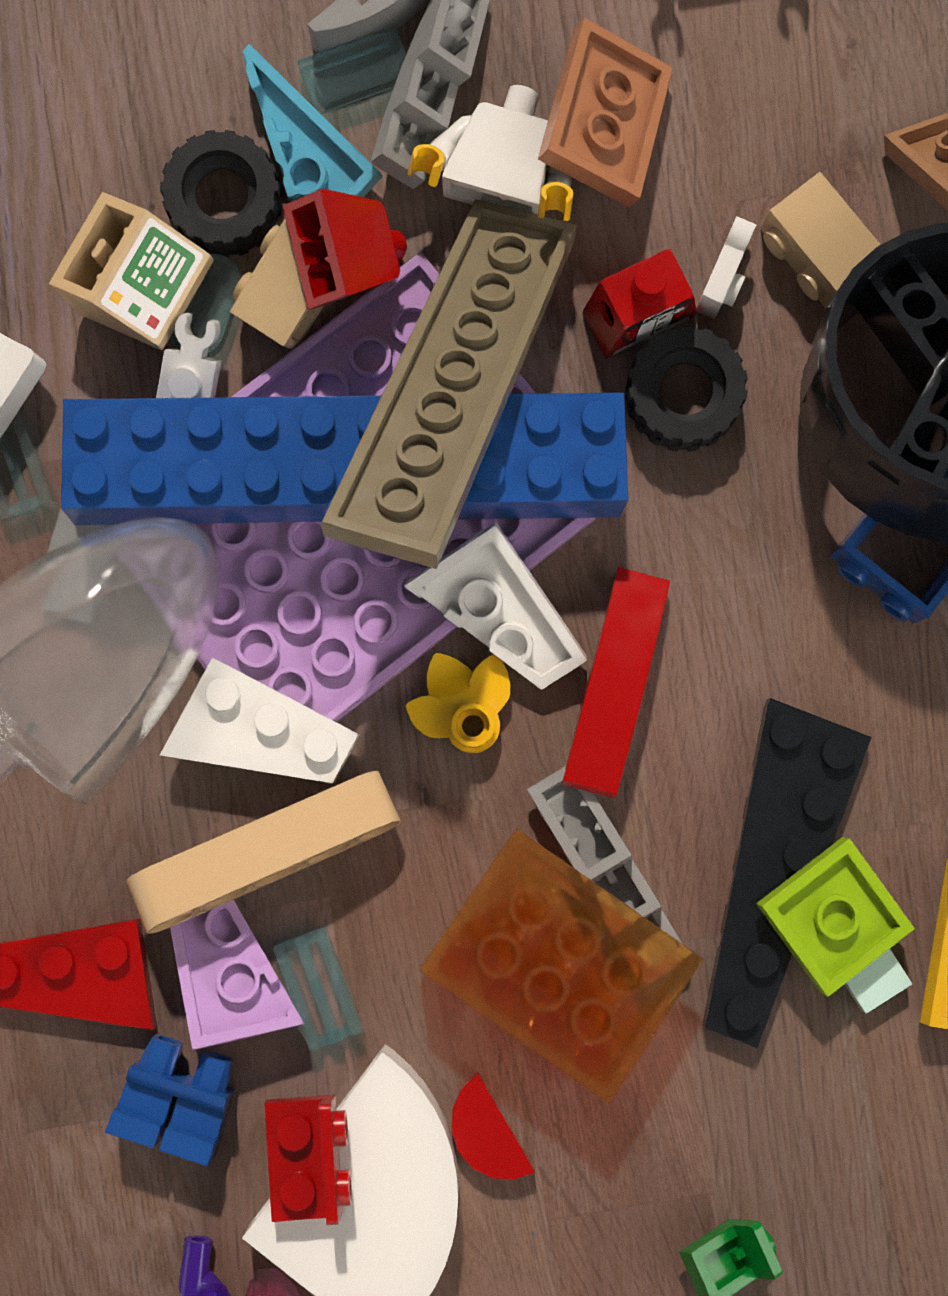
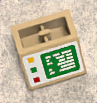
[49,192,214,351]

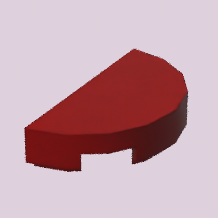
[451,1071,535,1180]

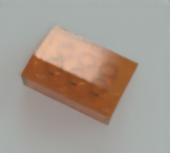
[418,828,703,1104]

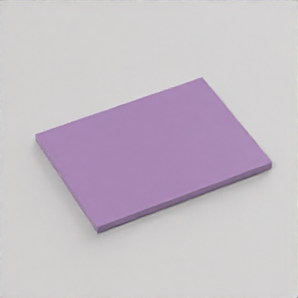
[111,252,596,723]

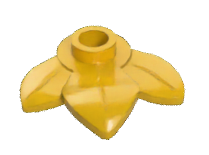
[406,653,511,753]

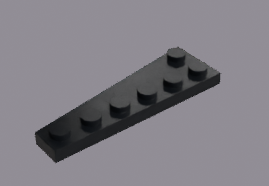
[702,698,872,1049]

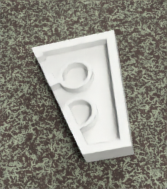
[404,522,587,690]

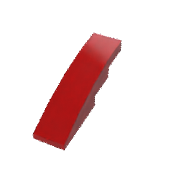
[562,567,670,799]

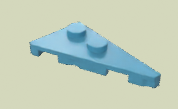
[242,44,383,202]

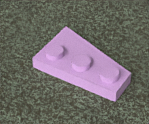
[170,900,305,1050]

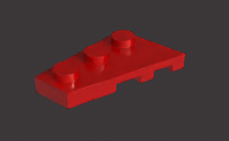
[0,918,157,1030]

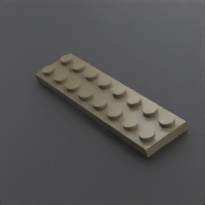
[322,199,577,569]

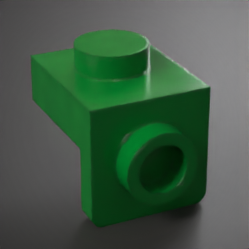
[679,1219,783,1296]

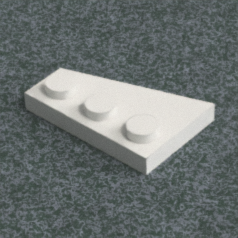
[160,658,360,783]

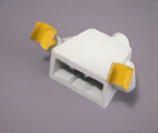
[407,85,573,221]

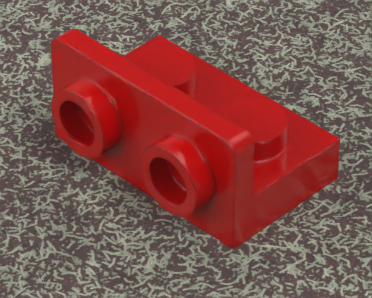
[264,1094,352,1225]

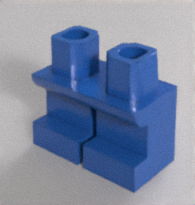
[105,1034,235,1166]

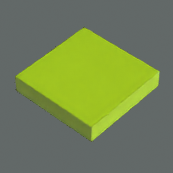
[756,837,915,997]

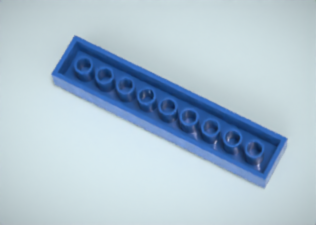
[61,393,629,525]

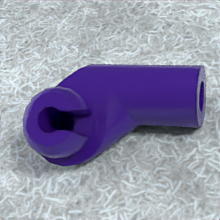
[178,1235,231,1296]

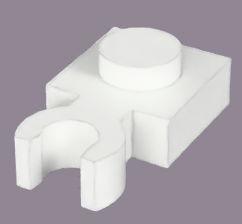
[696,216,756,319]
[156,313,222,398]

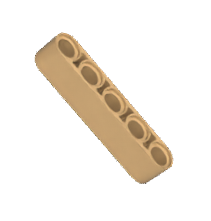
[126,771,401,934]

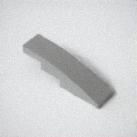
[370,0,490,189]
[527,766,691,987]

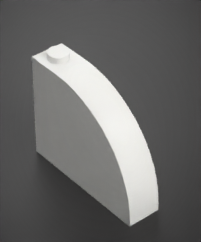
[242,1044,459,1296]

